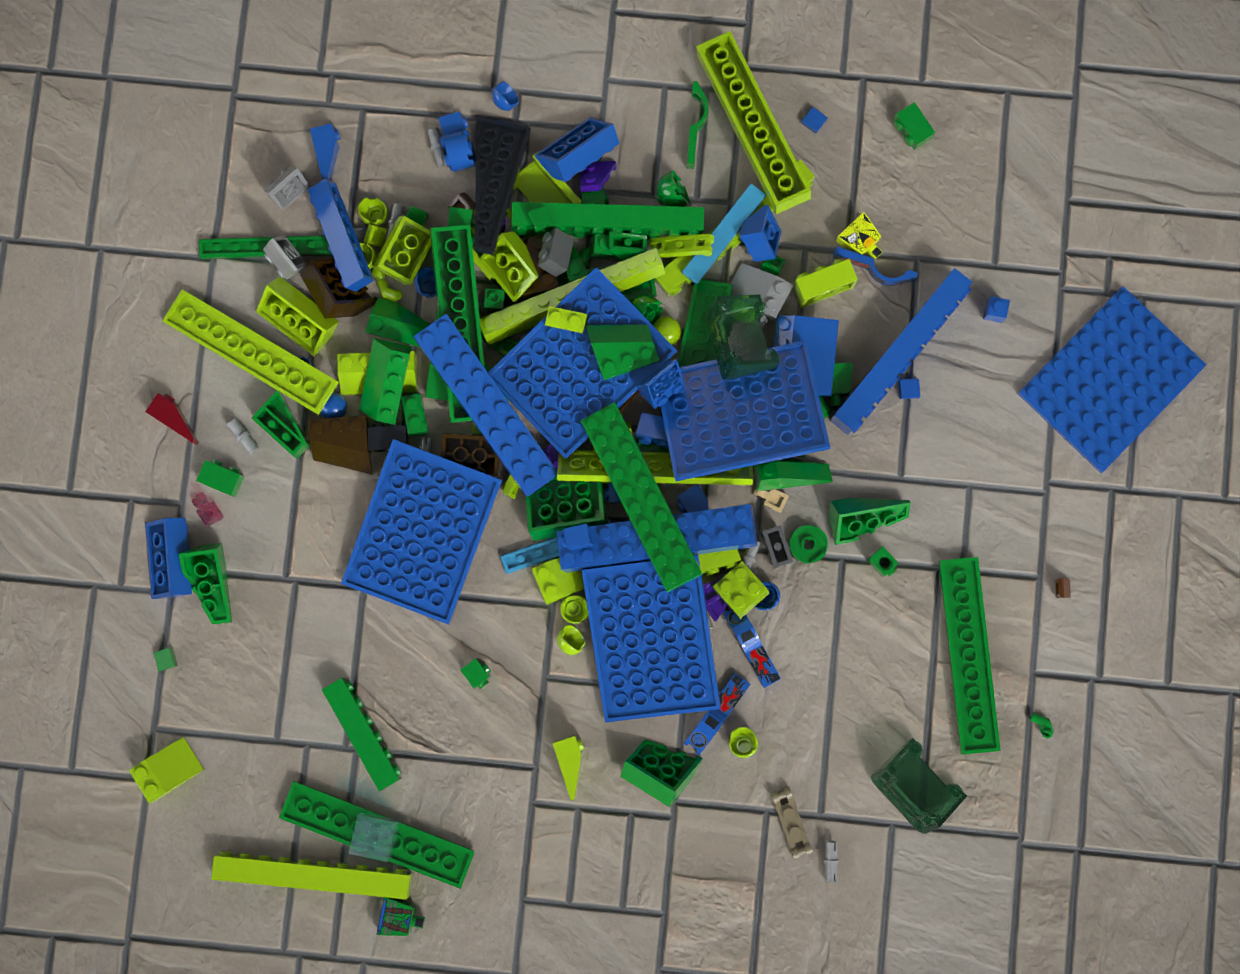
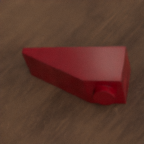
[145,393,199,445]

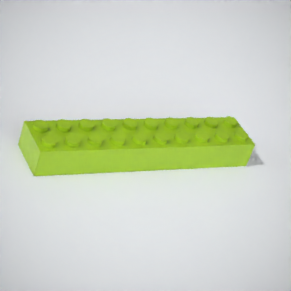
[696,31,811,215]

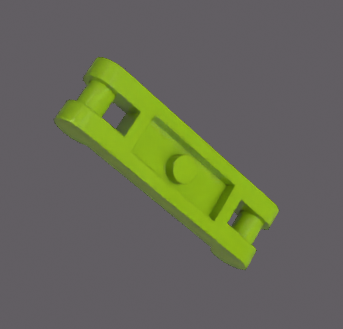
[649,234,715,258]

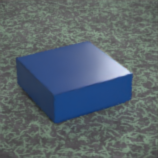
[801,107,828,134]
[899,379,920,400]

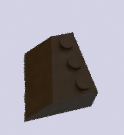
[504,234,559,306]
[300,258,378,319]
[308,415,372,475]
[441,433,500,477]

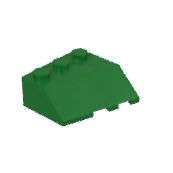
[586,325,660,381]
[620,739,703,807]

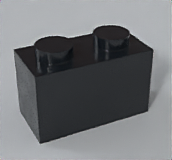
[368,423,409,453]

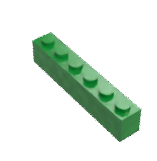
[322,678,402,792]

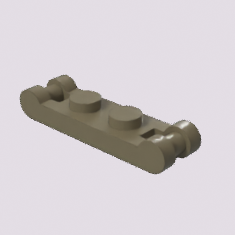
[771,786,813,860]

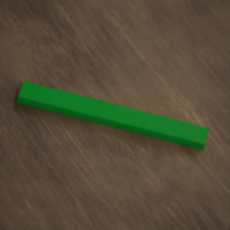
[199,235,332,259]

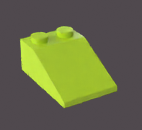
[480,231,539,302]
[532,557,585,605]
[553,735,585,800]
[129,737,205,803]

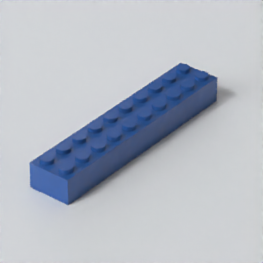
[830,268,973,435]
[413,314,557,497]
[557,504,758,573]

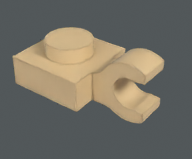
[753,487,789,513]

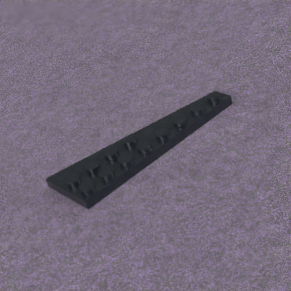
[475,116,531,255]

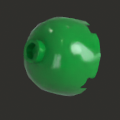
[655,170,690,207]
[630,295,663,325]

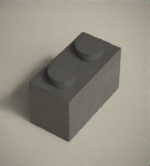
[538,228,574,277]
[761,525,793,569]

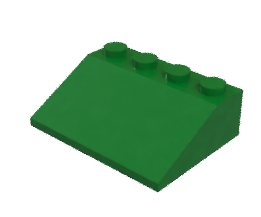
[526,476,608,541]

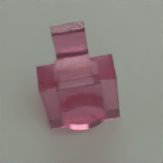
[191,492,224,527]

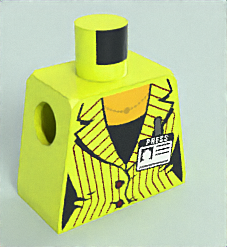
[836,212,883,260]

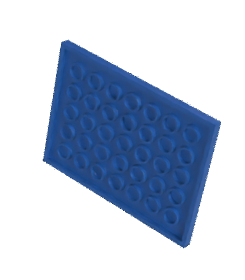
[488,267,677,459]
[1018,286,1207,473]
[661,340,830,481]
[341,439,502,625]
[582,554,721,723]

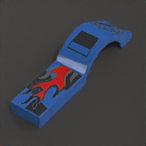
[832,246,918,286]
[722,609,781,688]
[684,673,751,755]

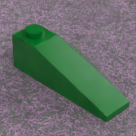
[365,297,430,348]
[752,458,833,491]
[829,498,911,545]
[179,543,232,625]

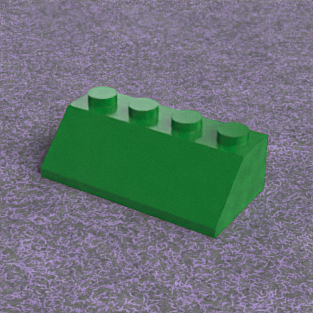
[359,338,412,425]

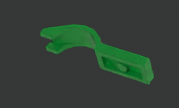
[687,81,709,169]

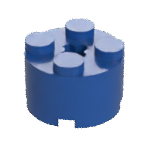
[440,129,476,172]

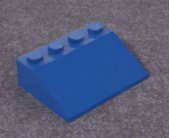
[774,315,839,396]

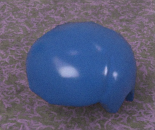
[491,81,519,111]
[414,267,436,298]
[320,392,347,419]
[755,581,781,611]

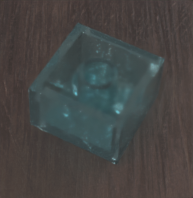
[349,812,399,862]

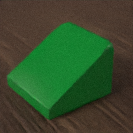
[407,206,429,227]
[527,206,553,232]
[760,255,786,276]
[154,647,178,672]

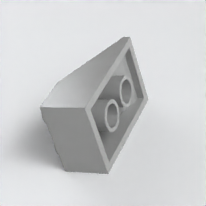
[264,166,310,211]
[263,235,307,280]
[731,263,793,322]

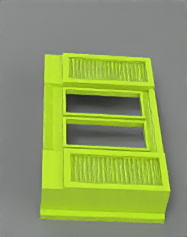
[472,152,582,281]

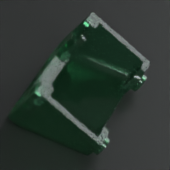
[706,294,780,380]
[871,738,967,834]

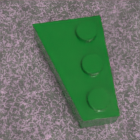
[251,390,310,459]

